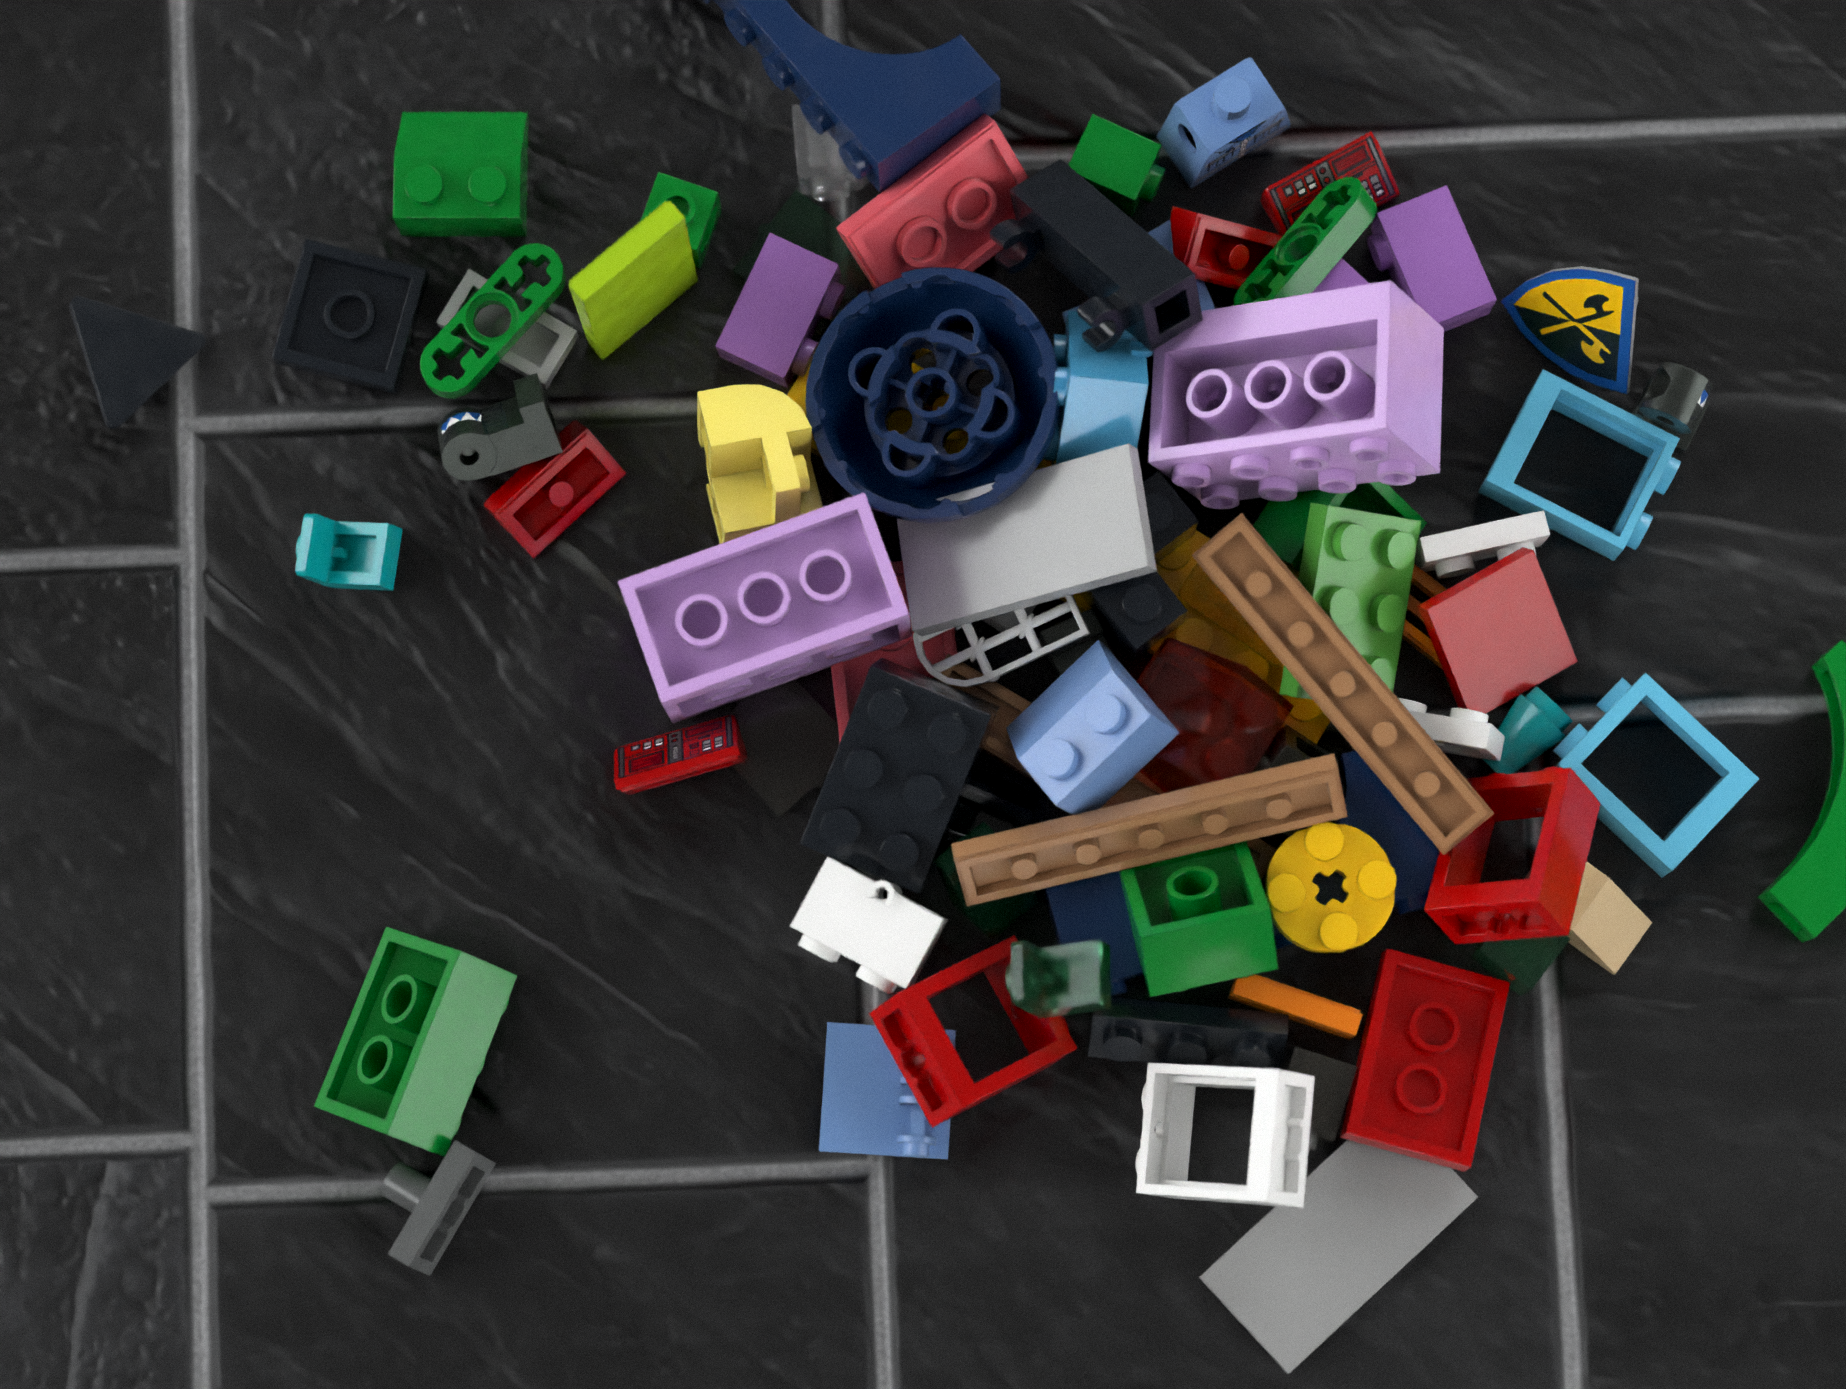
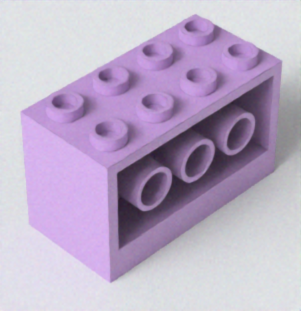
[1148,280,1444,509]
[618,492,912,723]

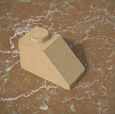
[1524,862,1652,975]

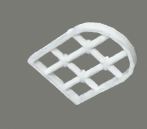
[913,595,1090,688]

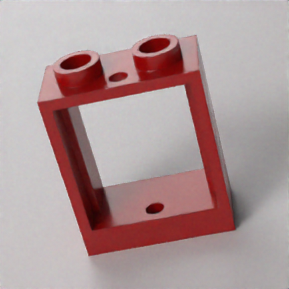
[1424,767,1601,944]
[869,935,1077,1128]

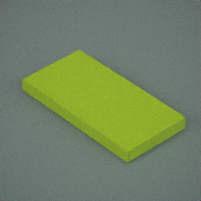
[569,201,698,361]

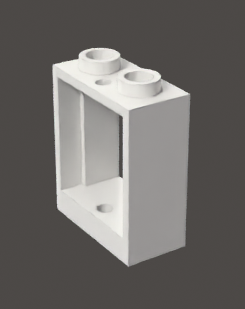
[1135,1063,1315,1208]

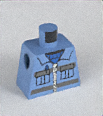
[1157,57,1291,188]

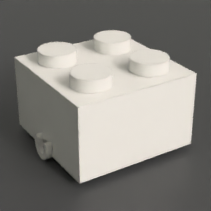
[790,857,949,994]

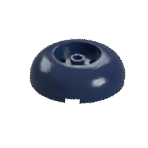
[805,267,1061,523]

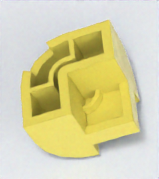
[697,384,823,544]

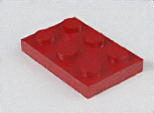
[1340,948,1510,1172]

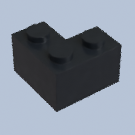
[1080,471,1199,661]

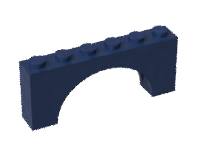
[703,0,1001,193]
[1042,750,1439,1003]

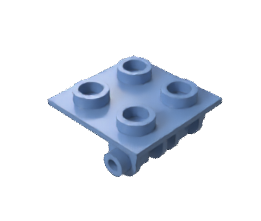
[819,1022,956,1160]

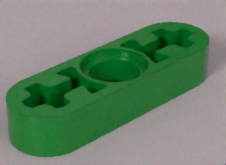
[1234,177,1377,306]
[420,243,566,399]

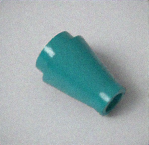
[1481,686,1573,774]

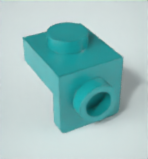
[295,513,403,591]

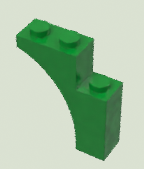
[1758,640,1846,943]

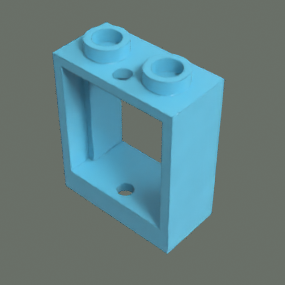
[1478,369,1681,561]
[1553,672,1759,878]

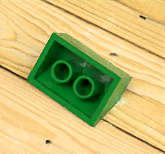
[314,927,517,1157]

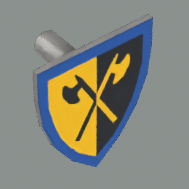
[1501,266,1639,394]

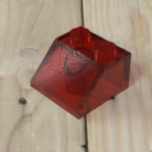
[1136,637,1294,793]

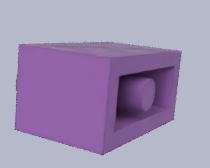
[1367,185,1497,332]
[715,233,846,388]

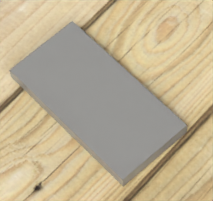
[897,443,1157,636]
[1199,1140,1478,1374]

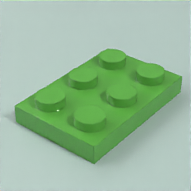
[1279,503,1421,700]

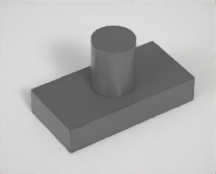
[381,1140,496,1276]

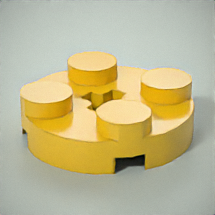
[1265,822,1397,953]

